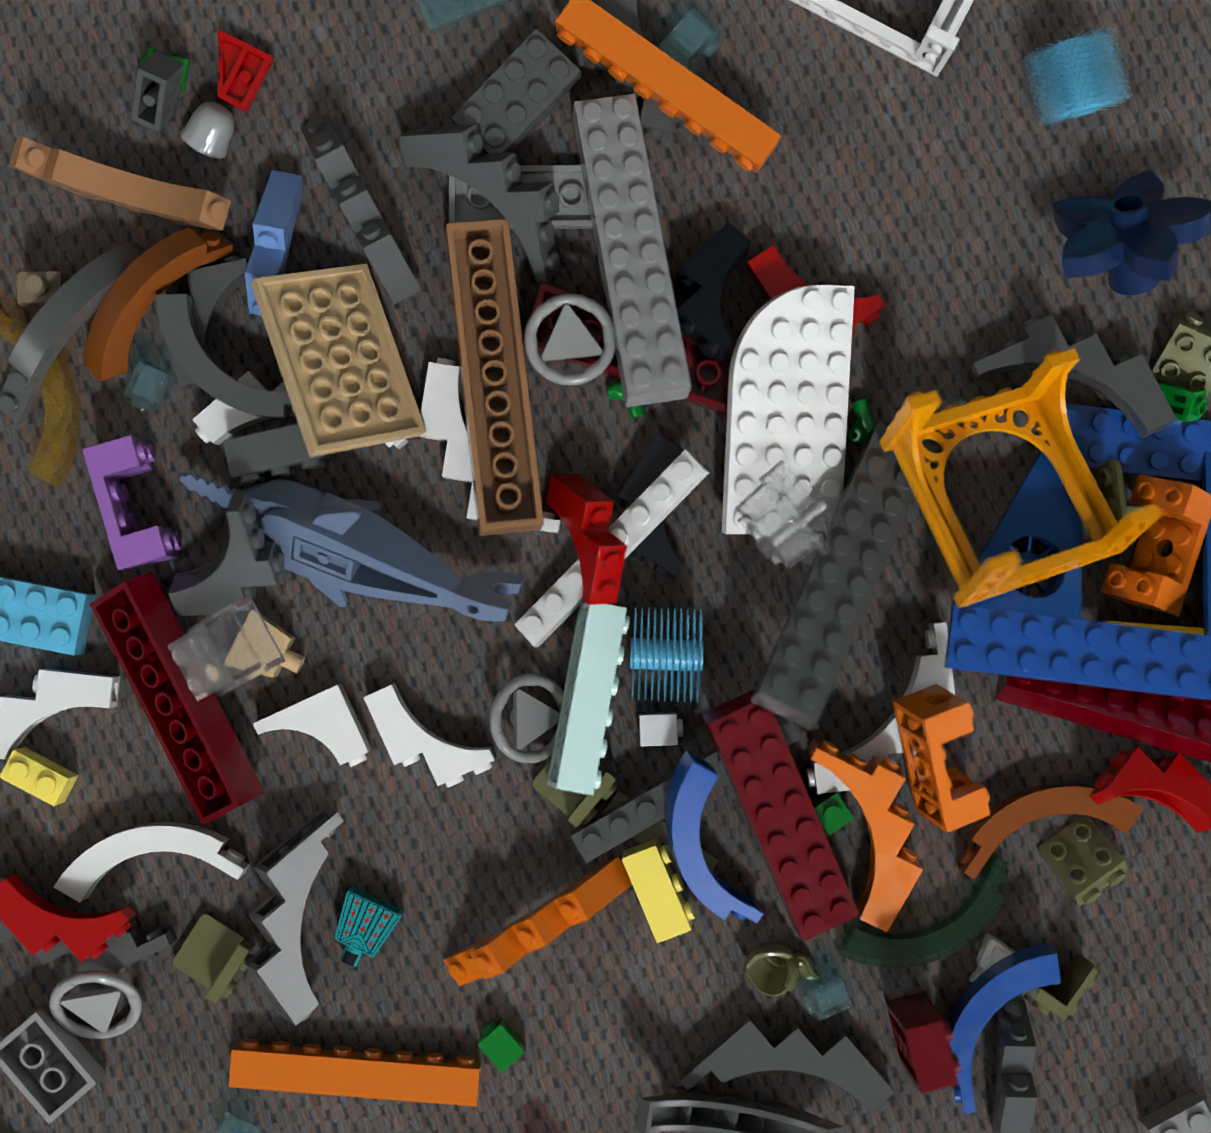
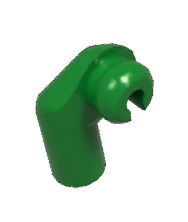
[606,380,646,419]
[848,398,875,444]

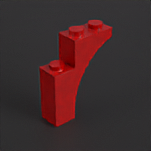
[745,245,885,335]
[546,474,627,605]
[1089,747,1211,833]
[0,874,136,962]

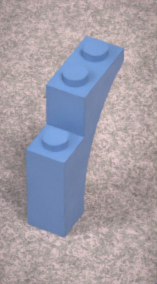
[245,170,303,317]

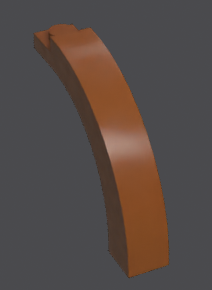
[84,228,233,382]
[959,783,1144,879]

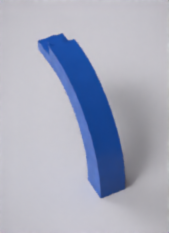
[665,750,764,923]
[949,942,1061,1114]

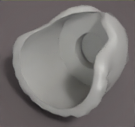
[180,101,234,159]

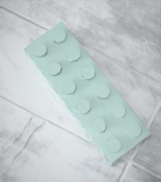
[547,602,630,795]

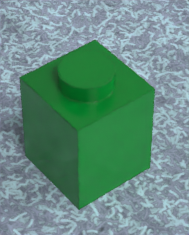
[812,792,854,836]
[477,1017,526,1073]

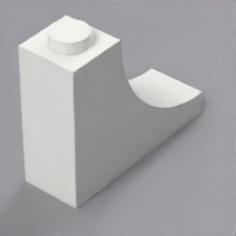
[253,683,372,767]

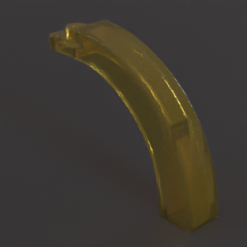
[0,311,81,488]

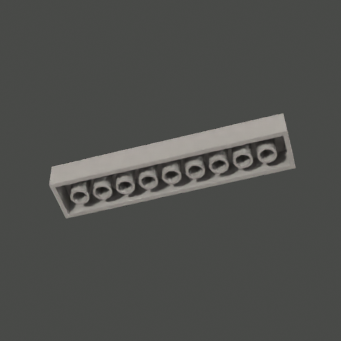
[572,94,691,408]

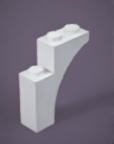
[0,668,120,760]
[363,683,496,788]

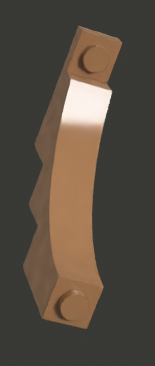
[8,136,231,231]

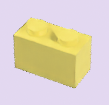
[0,747,79,806]

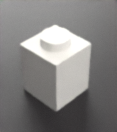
[639,712,683,747]

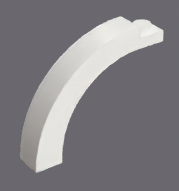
[54,822,249,903]

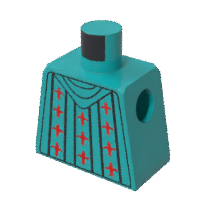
[335,886,405,967]

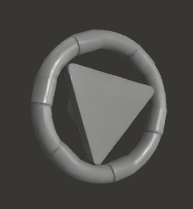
[524,294,616,386]
[489,673,564,764]
[49,970,142,1039]

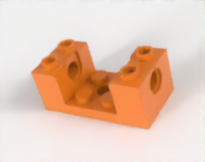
[1100,474,1211,617]
[893,684,990,833]

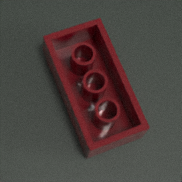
[885,992,961,1094]

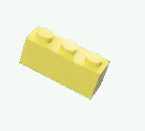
[621,837,696,943]

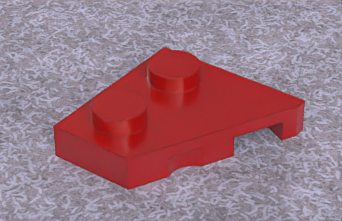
[217,30,275,114]

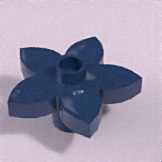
[1053,170,1211,295]

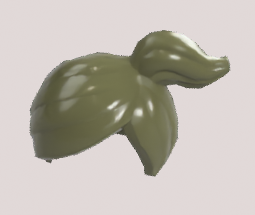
[743,943,820,997]

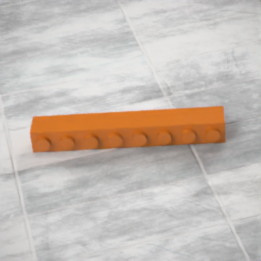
[555,0,781,173]
[228,1039,481,1107]

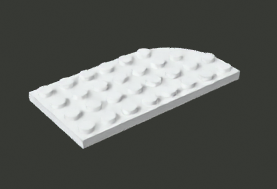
[722,285,855,534]

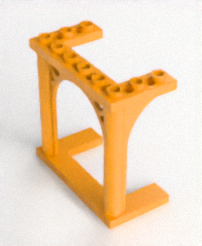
[879,348,1162,608]

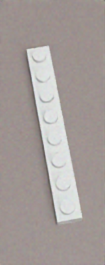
[515,450,709,647]

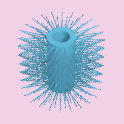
[1023,28,1131,126]
[630,607,703,703]

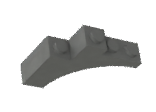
[168,492,284,617]

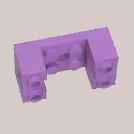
[82,435,182,571]

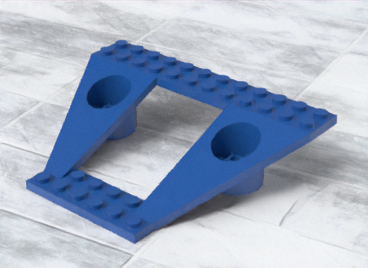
[944,403,1211,700]

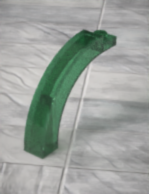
[838,854,1009,968]

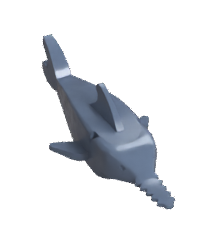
[180,472,525,622]

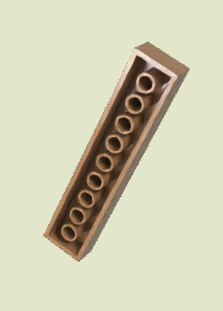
[445,219,544,536]

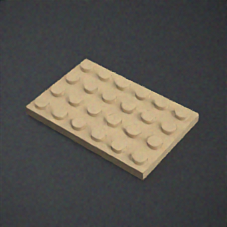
[251,264,426,457]

